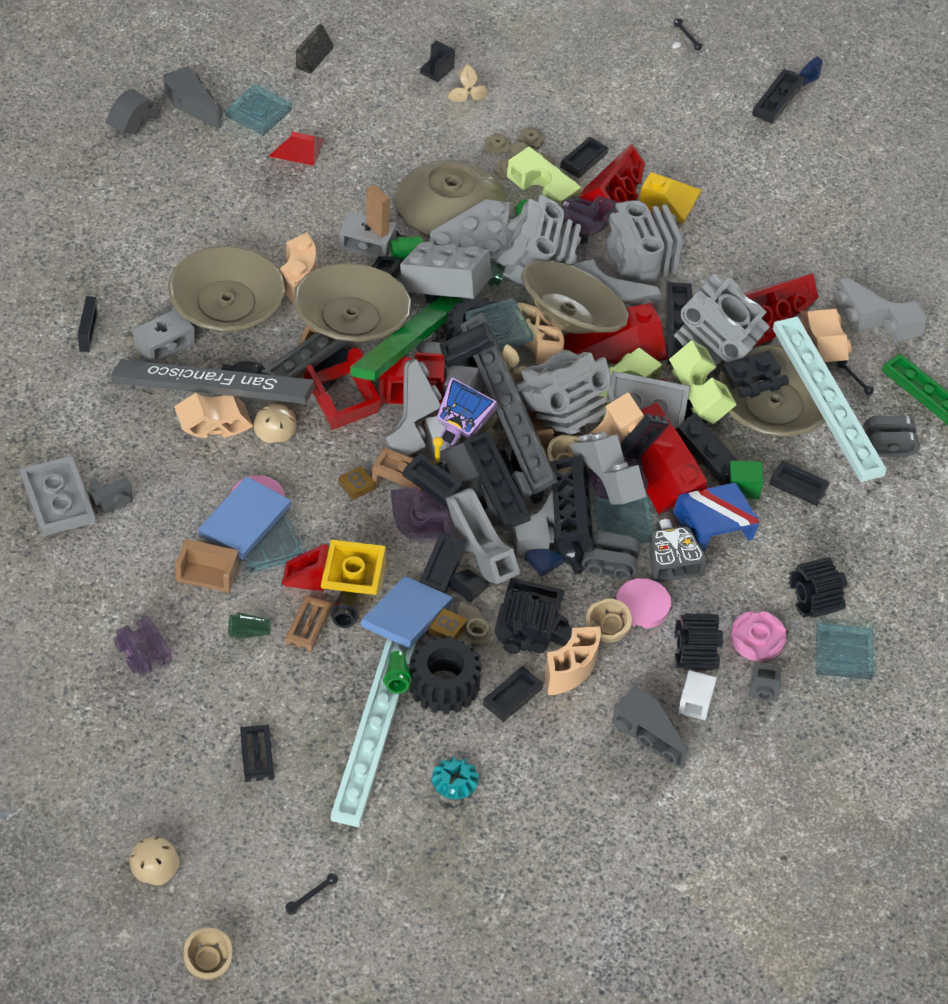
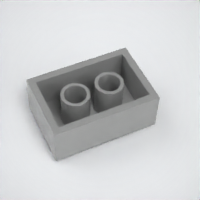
[400,242,492,299]

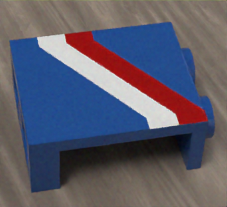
[673,483,760,551]

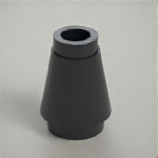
[330,591,358,628]

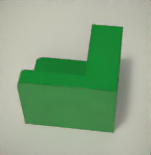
[729,461,764,499]

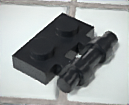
[722,350,789,398]

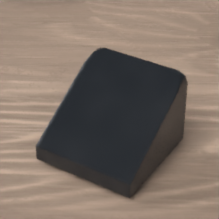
[450,569,489,603]

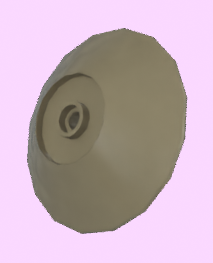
[395,160,507,237]
[168,246,286,332]
[521,260,629,334]
[293,263,411,342]
[719,345,826,437]

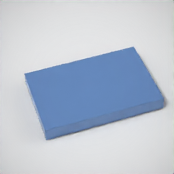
[198,476,291,560]
[361,576,453,649]

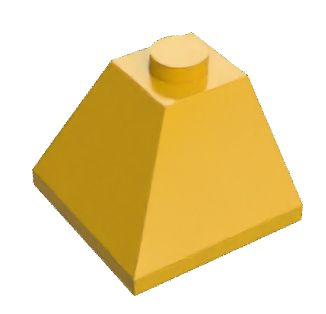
[640,172,702,224]
[321,540,387,595]

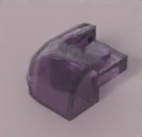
[561,195,619,235]
[390,488,451,543]

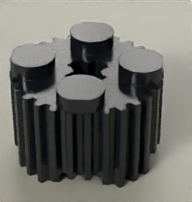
[788,557,847,618]
[494,592,556,654]
[674,613,723,670]

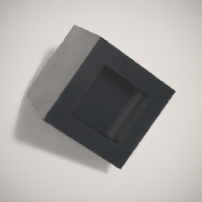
[420,40,455,82]

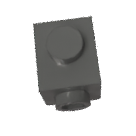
[88,477,133,514]
[749,663,782,701]

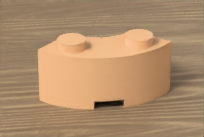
[280,232,316,302]
[513,302,564,364]
[800,309,851,362]
[590,392,644,462]
[174,393,253,438]
[545,627,601,695]

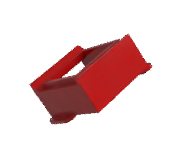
[304,347,381,430]
[379,353,444,407]

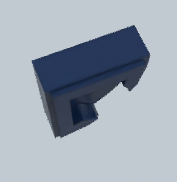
[799,56,823,86]
[525,549,563,576]

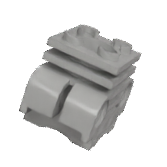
[496,194,581,285]
[605,201,685,286]
[674,274,770,365]
[516,350,611,435]

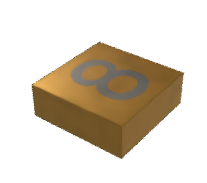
[338,466,375,501]
[429,608,468,640]

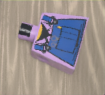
[437,378,498,447]

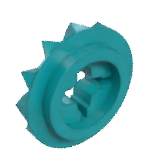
[432,756,479,799]

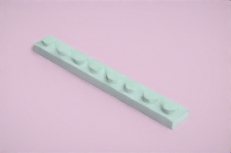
[773,317,887,482]
[331,639,417,828]

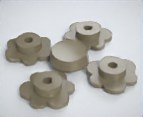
[484,128,555,180]

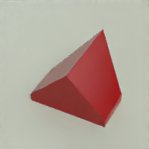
[268,131,324,166]
[281,544,329,592]

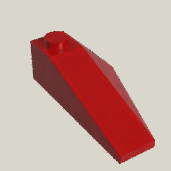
[577,144,645,225]
[744,273,819,346]
[563,302,667,364]
[641,402,707,515]

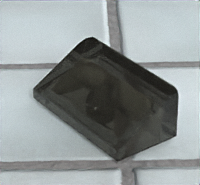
[296,24,334,74]

